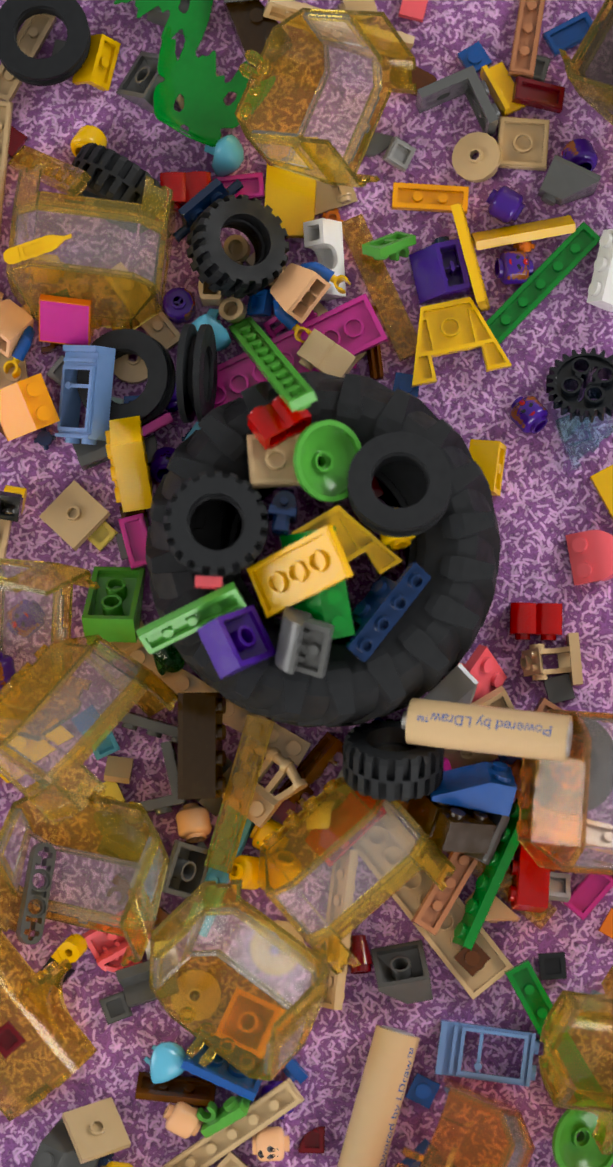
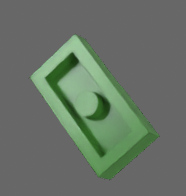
[362,231,416,261]
[196,1096,251,1138]

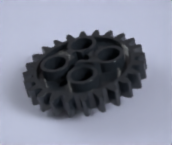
[546,348,613,423]

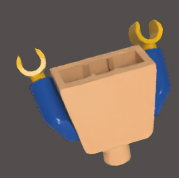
[270,262,351,343]
[0,299,36,379]

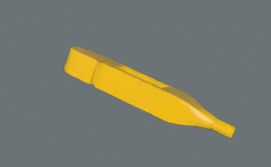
[3,234,72,264]

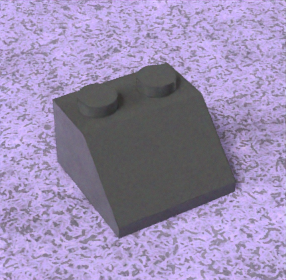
[159,839,214,901]

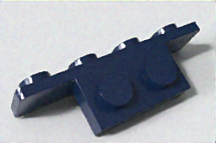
[346,562,431,662]

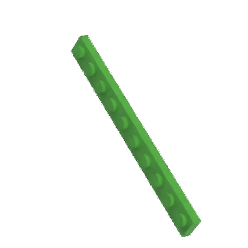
[228,316,317,412]

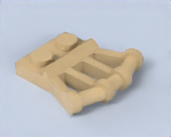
[222,739,308,828]

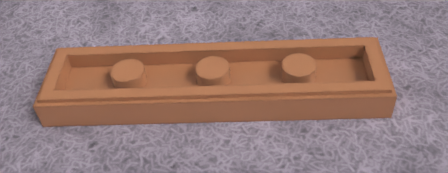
[508,0,545,79]

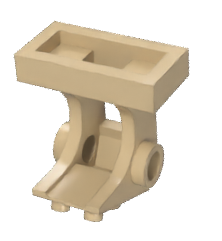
[520,632,583,686]

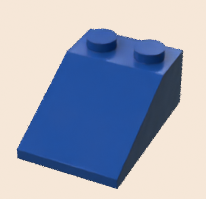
[430,761,517,816]

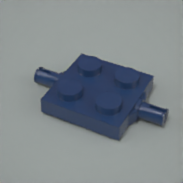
[172,178,244,243]

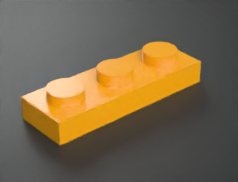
[392,182,469,214]

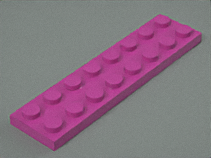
[214,293,388,408]

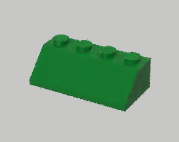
[280,526,355,639]

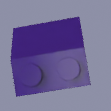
[197,605,276,679]

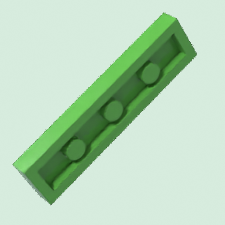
[136,582,247,654]

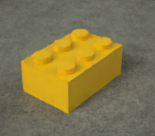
[105,416,153,512]

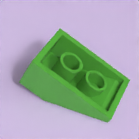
[82,566,145,643]

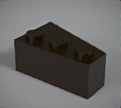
[223,0,291,77]

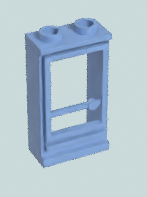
[55,345,116,445]
[434,1019,540,1087]

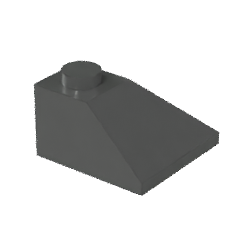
[116,51,165,114]
[538,155,602,206]
[371,940,433,1004]
[30,1118,101,1167]

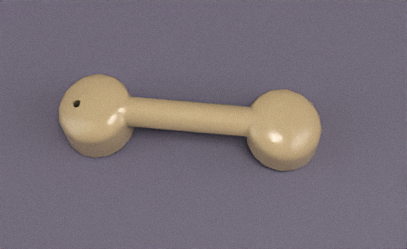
[219,234,251,324]

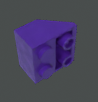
[409,238,471,305]

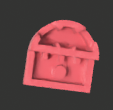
[565,530,613,586]
[459,644,507,703]
[82,909,145,972]

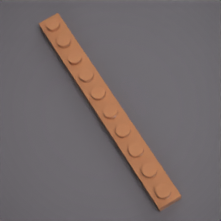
[411,698,565,935]

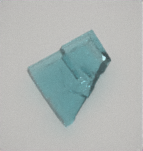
[555,413,613,469]

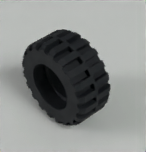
[65,143,165,231]
[186,194,289,298]
[163,471,268,578]
[342,719,444,802]

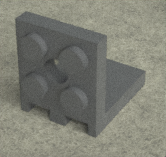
[415,65,500,136]
[121,741,187,821]

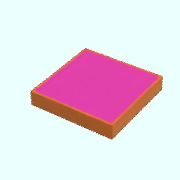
[39,294,92,345]

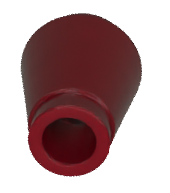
[348,935,373,974]

